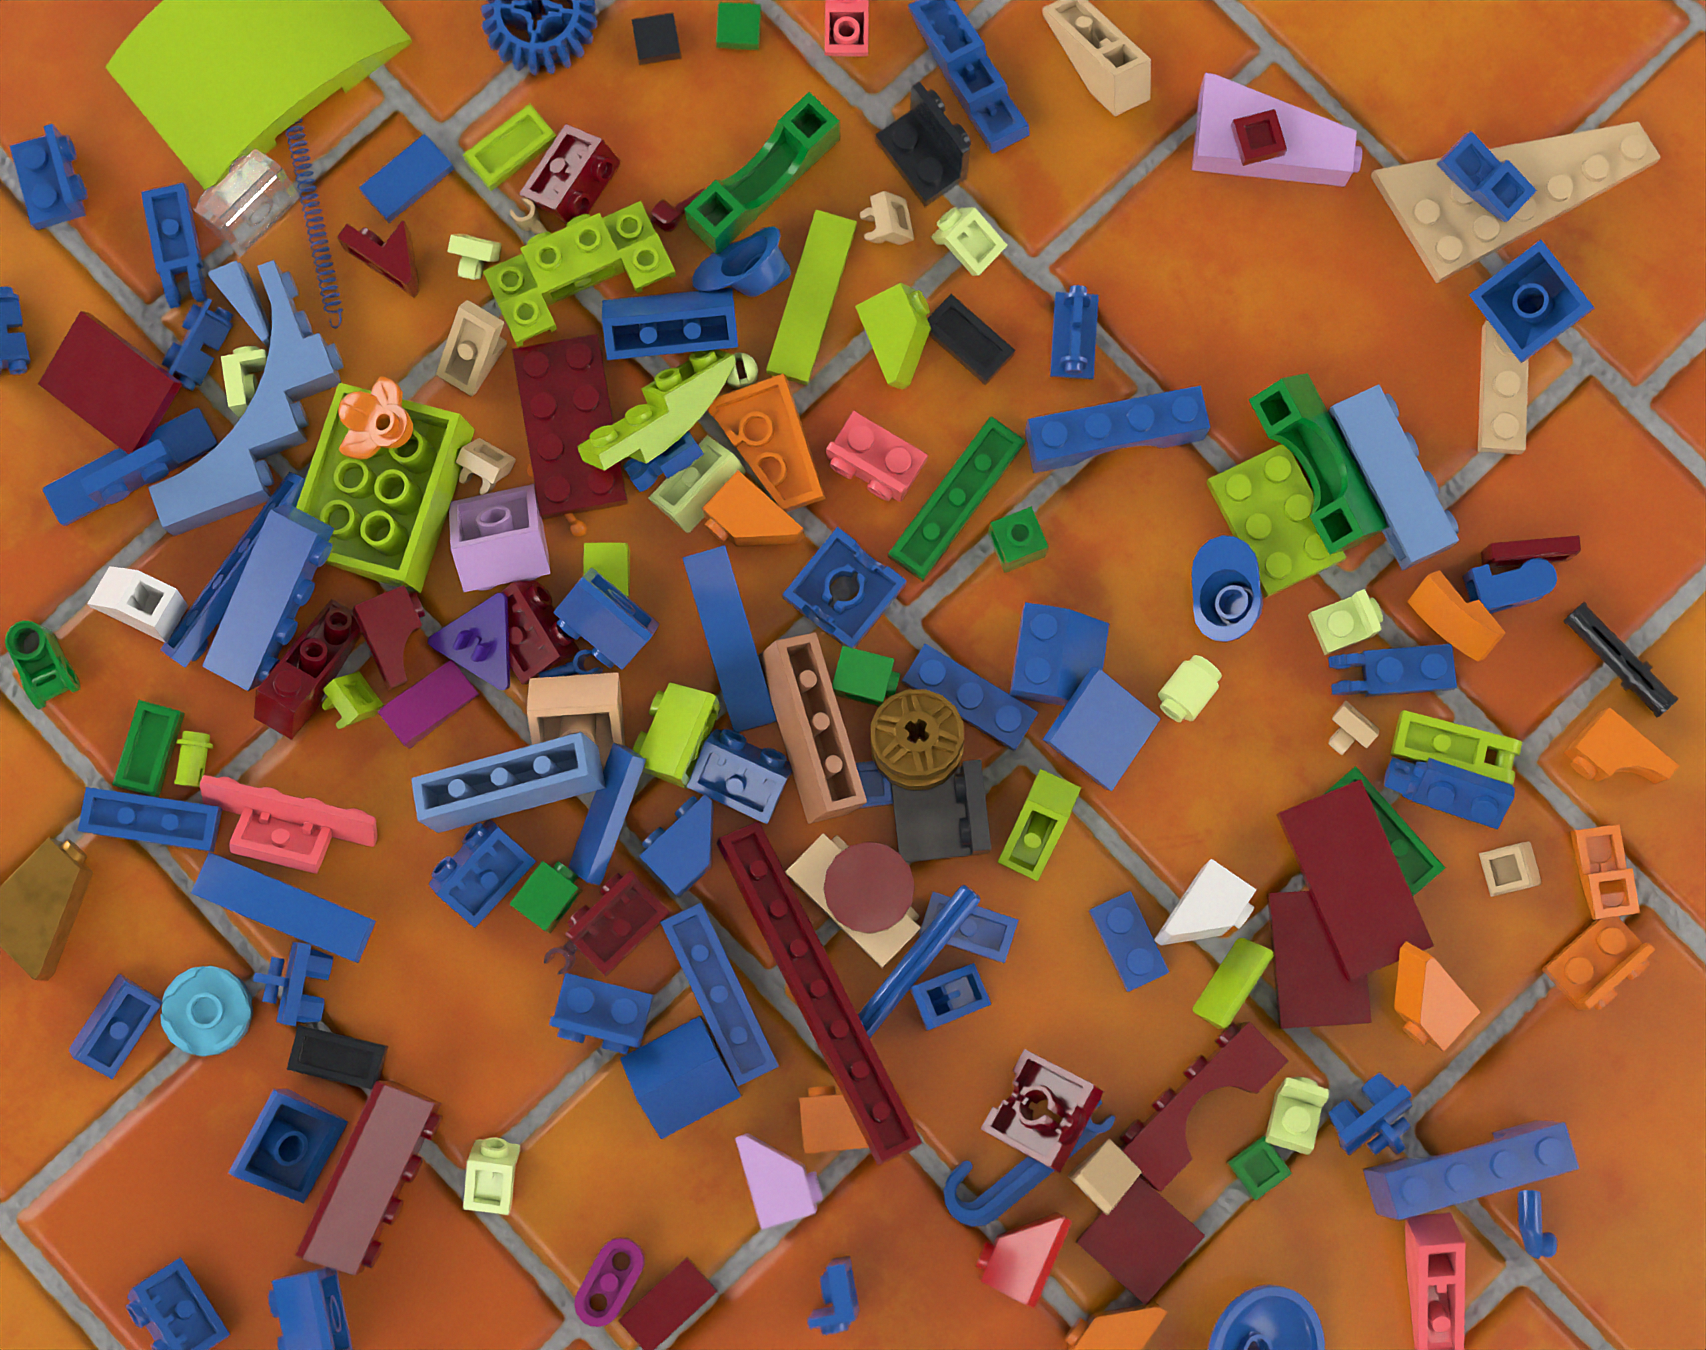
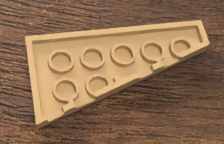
[1371,122,1661,284]

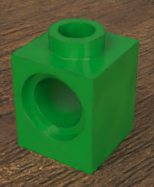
[988,506,1049,573]
[832,646,900,707]
[510,861,583,934]

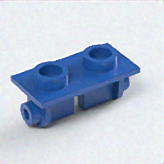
[1050,285,1099,379]
[0,286,31,374]
[161,298,233,391]

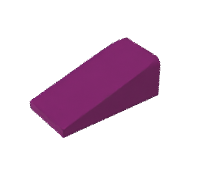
[377,660,479,749]

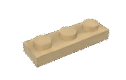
[1478,321,1529,454]

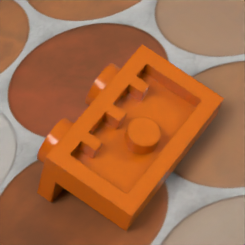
[1542,916,1656,1010]

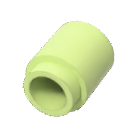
[1158,655,1222,722]

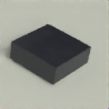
[632,13,681,65]

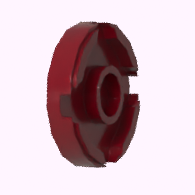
[823,842,915,934]

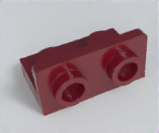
[519,124,621,226]
[500,580,580,685]

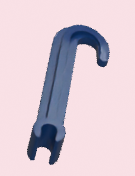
[944,1100,1115,1226]

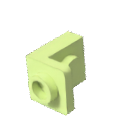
[931,207,1008,276]
[221,346,268,418]
[1308,589,1383,655]
[1265,1077,1330,1155]
[463,1138,520,1215]

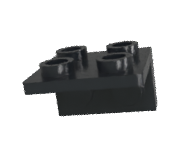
[875,82,971,207]
[891,759,991,863]

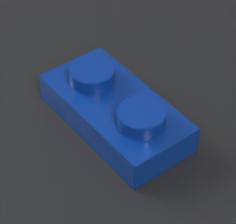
[1089,891,1170,992]
[919,892,1018,963]

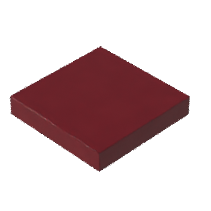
[1075,1176,1205,1305]

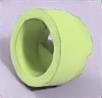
[726,353,758,390]

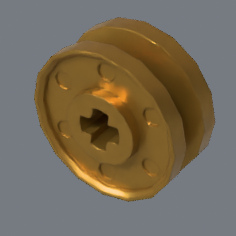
[871,689,964,790]

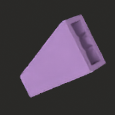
[1192,73,1362,187]

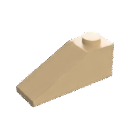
[1043,0,1151,116]

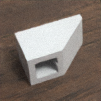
[87,566,189,643]

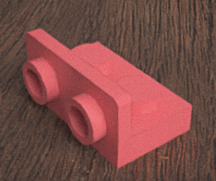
[826,411,928,502]

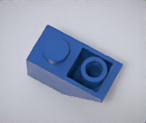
[639,794,714,898]

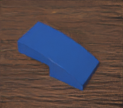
[1436,131,1537,222]

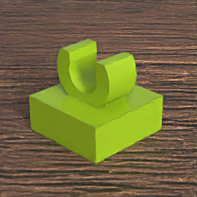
[322,672,384,729]

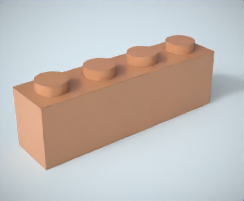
[758,632,867,824]

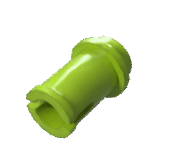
[174,731,213,787]

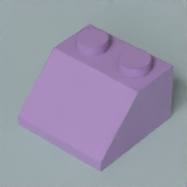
[449,484,551,592]
[735,1133,823,1229]

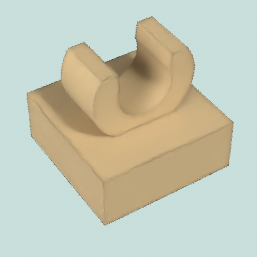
[860,191,914,245]
[456,438,516,495]
[1328,700,1380,755]

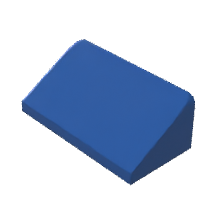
[69,974,163,1079]

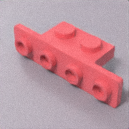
[200,775,377,874]

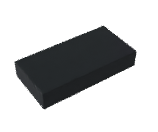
[927,294,1015,385]
[287,1025,388,1090]

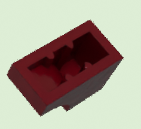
[352,585,425,691]

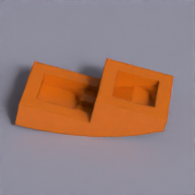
[1407,570,1506,662]
[1571,824,1640,919]

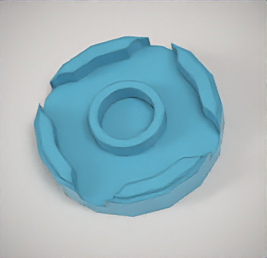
[160,966,253,1056]

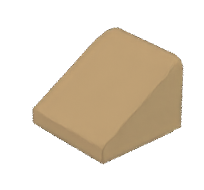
[1479,841,1542,897]

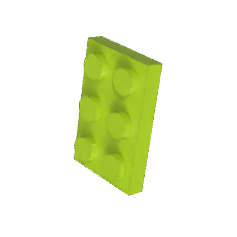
[1206,444,1346,598]

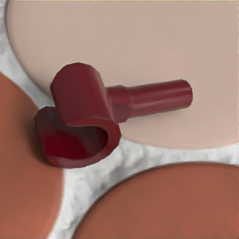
[651,188,705,232]

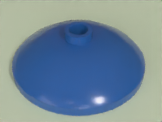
[1208,1285,1325,1350]

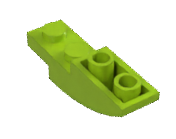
[577,349,736,470]

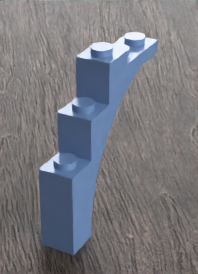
[148,260,344,536]

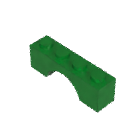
[684,92,840,255]
[1249,373,1389,555]

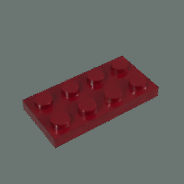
[512,334,628,519]

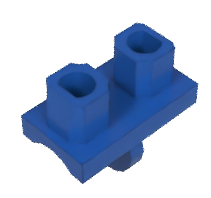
[253,942,333,1026]
[1329,1073,1412,1156]

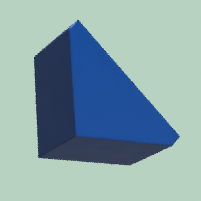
[910,963,991,1031]

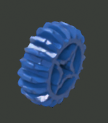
[481,0,597,76]

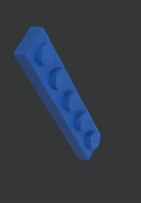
[160,471,306,668]

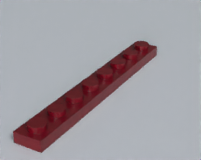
[716,821,923,1166]

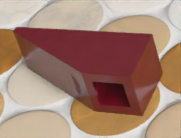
[254,599,362,740]

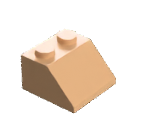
[527,672,625,770]

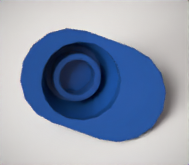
[692,226,791,297]
[1192,535,1264,642]

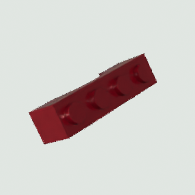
[1119,1022,1289,1192]

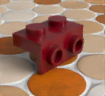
[565,870,670,977]

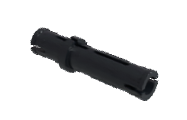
[1563,602,1679,718]

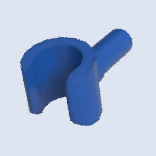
[539,650,603,678]

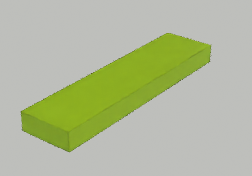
[766,210,857,386]

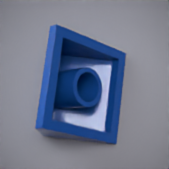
[620,1016,742,1139]
[228,1089,348,1204]

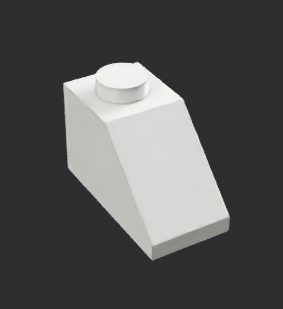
[1154,859,1256,945]

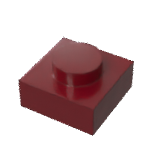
[1231,109,1287,166]

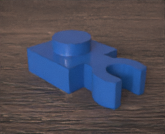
[623,430,704,492]

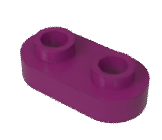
[574,1237,645,1327]

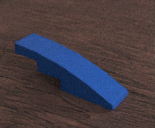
[908,0,1030,154]
[683,545,777,733]
[191,852,376,963]

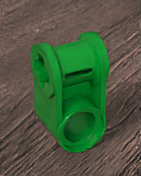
[5,620,81,710]

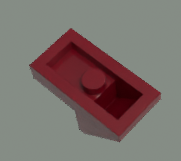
[337,221,419,298]

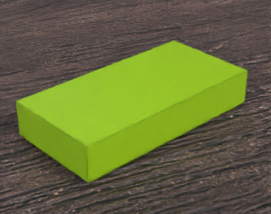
[463,104,557,192]

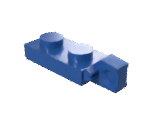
[1384,757,1515,830]

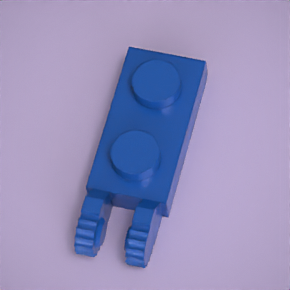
[141,183,207,308]
[1328,644,1457,697]

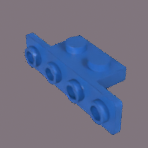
[43,408,218,526]

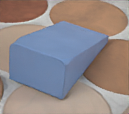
[208,260,272,349]

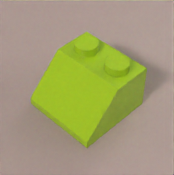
[633,682,721,789]

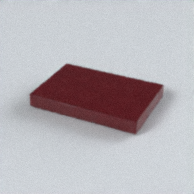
[38,311,183,454]
[1267,891,1372,1029]

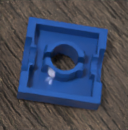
[782,527,907,648]

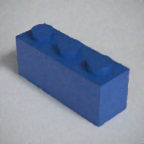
[602,288,738,360]

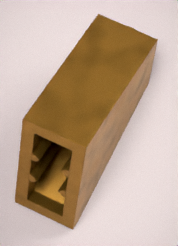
[0,838,93,981]

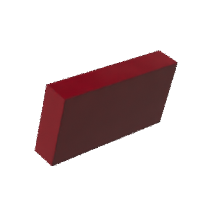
[1481,535,1581,568]
[618,1256,718,1350]

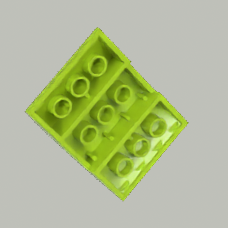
[106,0,412,196]

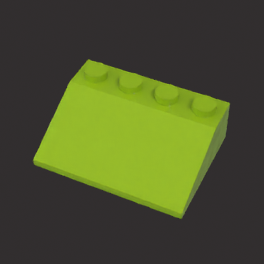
[296,383,475,593]

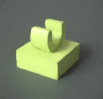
[448,234,502,280]

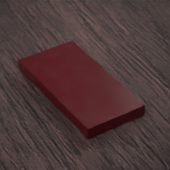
[1276,779,1434,981]

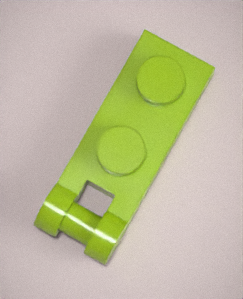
[1390,710,1522,785]

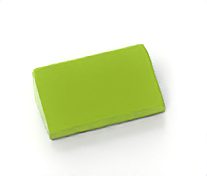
[1193,938,1274,1029]

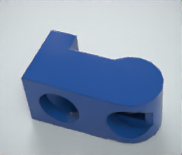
[1462,558,1557,614]

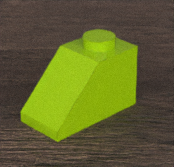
[855,283,931,389]
[997,769,1081,881]

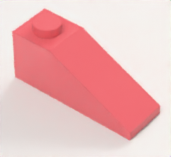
[1405,1213,1465,1350]

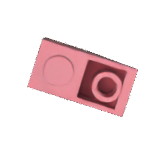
[825,0,868,56]

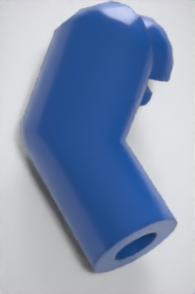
[1517,1190,1557,1259]

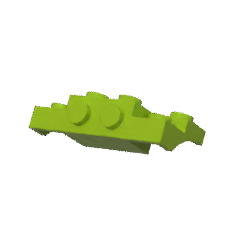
[483,201,676,347]

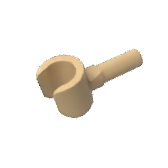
[510,198,548,235]

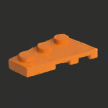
[707,373,826,512]

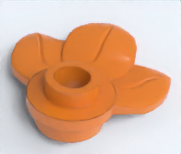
[338,376,413,460]

